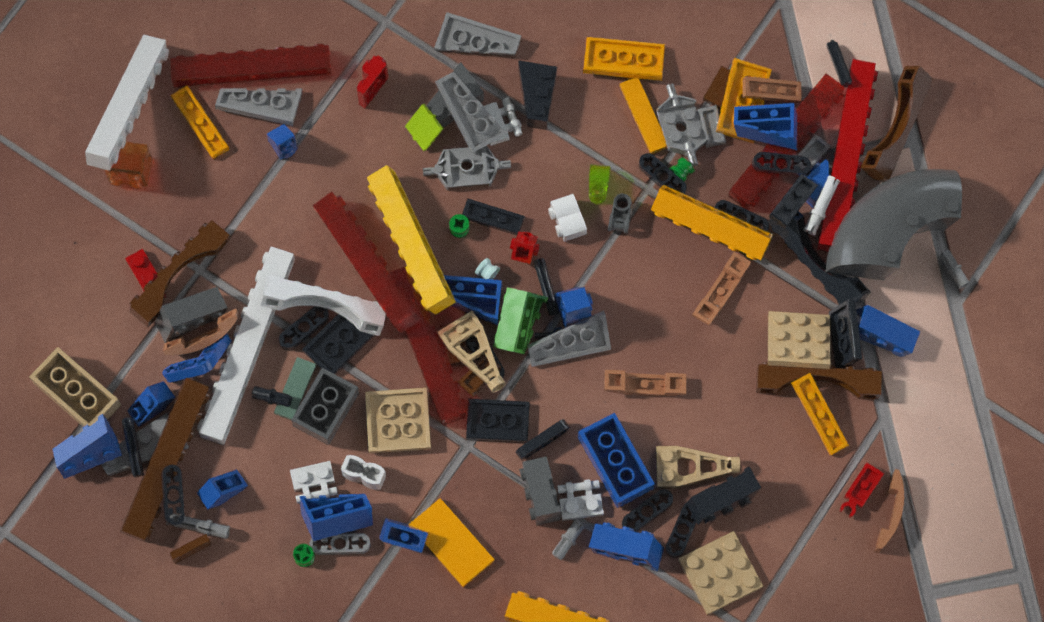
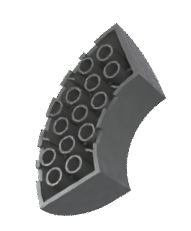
[825,169,962,281]

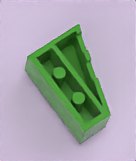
[493,287,549,354]

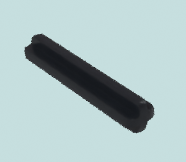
[826,40,852,88]
[534,258,560,316]
[122,417,144,478]

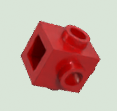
[510,232,540,264]

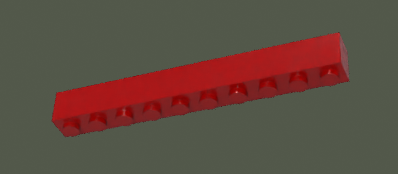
[817,59,878,252]

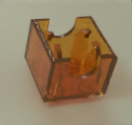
[103,142,153,189]

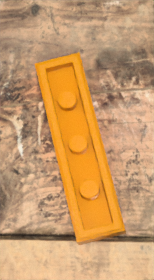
[619,78,667,154]
[170,85,230,159]
[791,373,849,455]

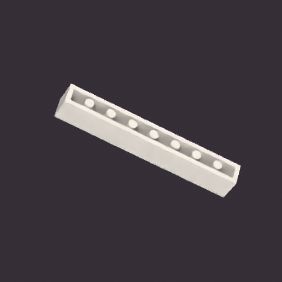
[85,35,169,171]

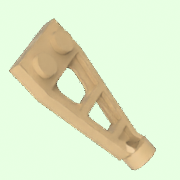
[438,311,506,393]
[656,446,740,489]

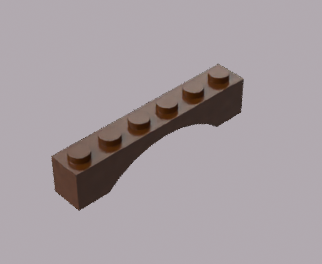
[861,66,933,181]
[130,220,230,327]
[756,362,882,400]

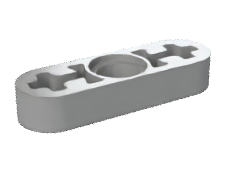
[309,533,371,555]

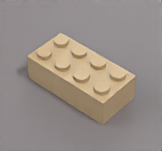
[29,347,121,427]

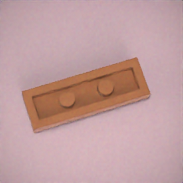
[743,76,802,103]

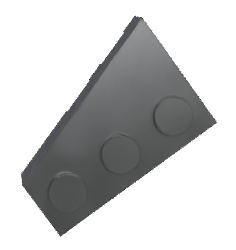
[427,62,484,128]
[155,287,228,343]
[519,456,561,526]

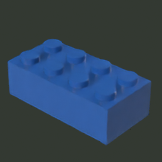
[578,413,655,508]

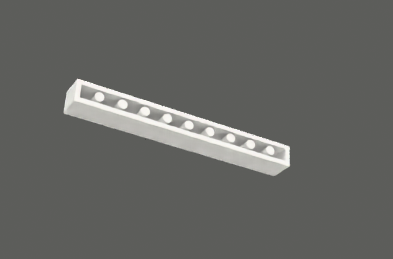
[197,247,295,445]

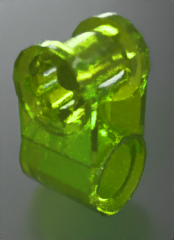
[589,164,610,204]

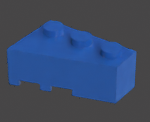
[734,103,797,150]
[444,275,502,326]
[555,287,593,328]
[856,305,920,357]
[52,414,122,479]
[299,494,373,541]
[589,522,664,572]

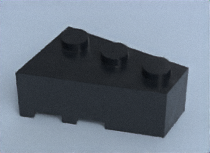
[518,60,557,130]
[686,466,761,525]

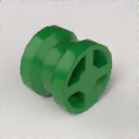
[670,157,695,182]
[449,214,469,238]
[293,544,315,567]

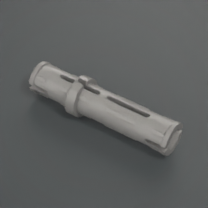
[166,513,230,539]

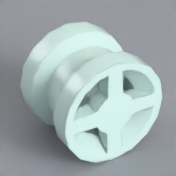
[475,258,500,279]

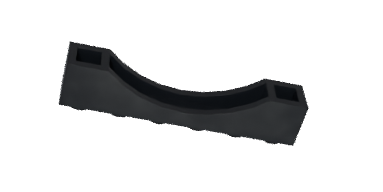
[768,211,871,307]

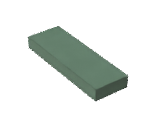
[274,357,316,420]

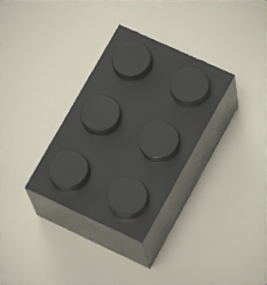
[291,368,359,446]

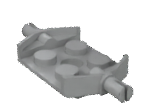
[657,84,708,166]
[423,146,511,190]

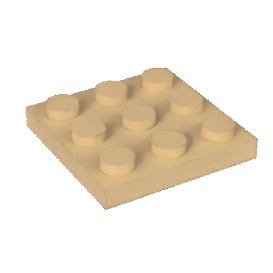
[768,311,830,369]
[365,388,431,454]
[678,531,763,615]

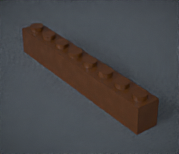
[120,377,210,541]

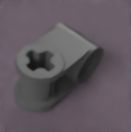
[608,193,632,234]

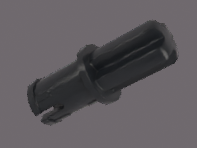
[252,386,293,407]

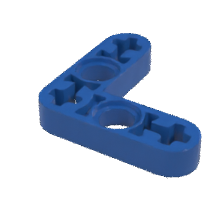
[162,333,232,383]

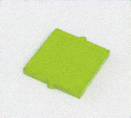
[405,104,444,151]

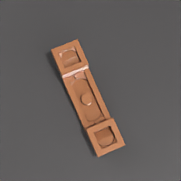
[692,252,751,326]
[163,309,238,355]
[604,370,686,396]
[875,469,904,553]

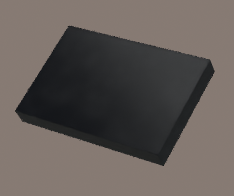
[829,299,862,369]
[302,314,374,375]
[466,398,530,443]

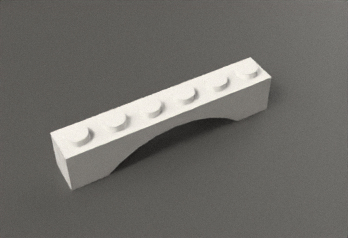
[260,275,388,336]

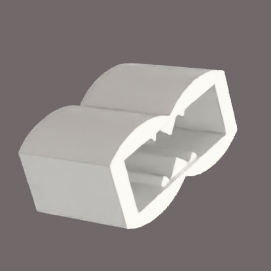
[548,194,587,242]
[341,455,386,490]

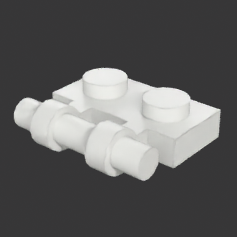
[483,98,523,146]
[290,461,338,504]
[558,479,604,521]

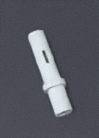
[803,176,840,235]

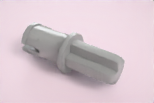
[939,250,970,289]
[552,520,585,560]

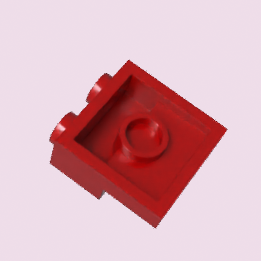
[357,55,389,109]

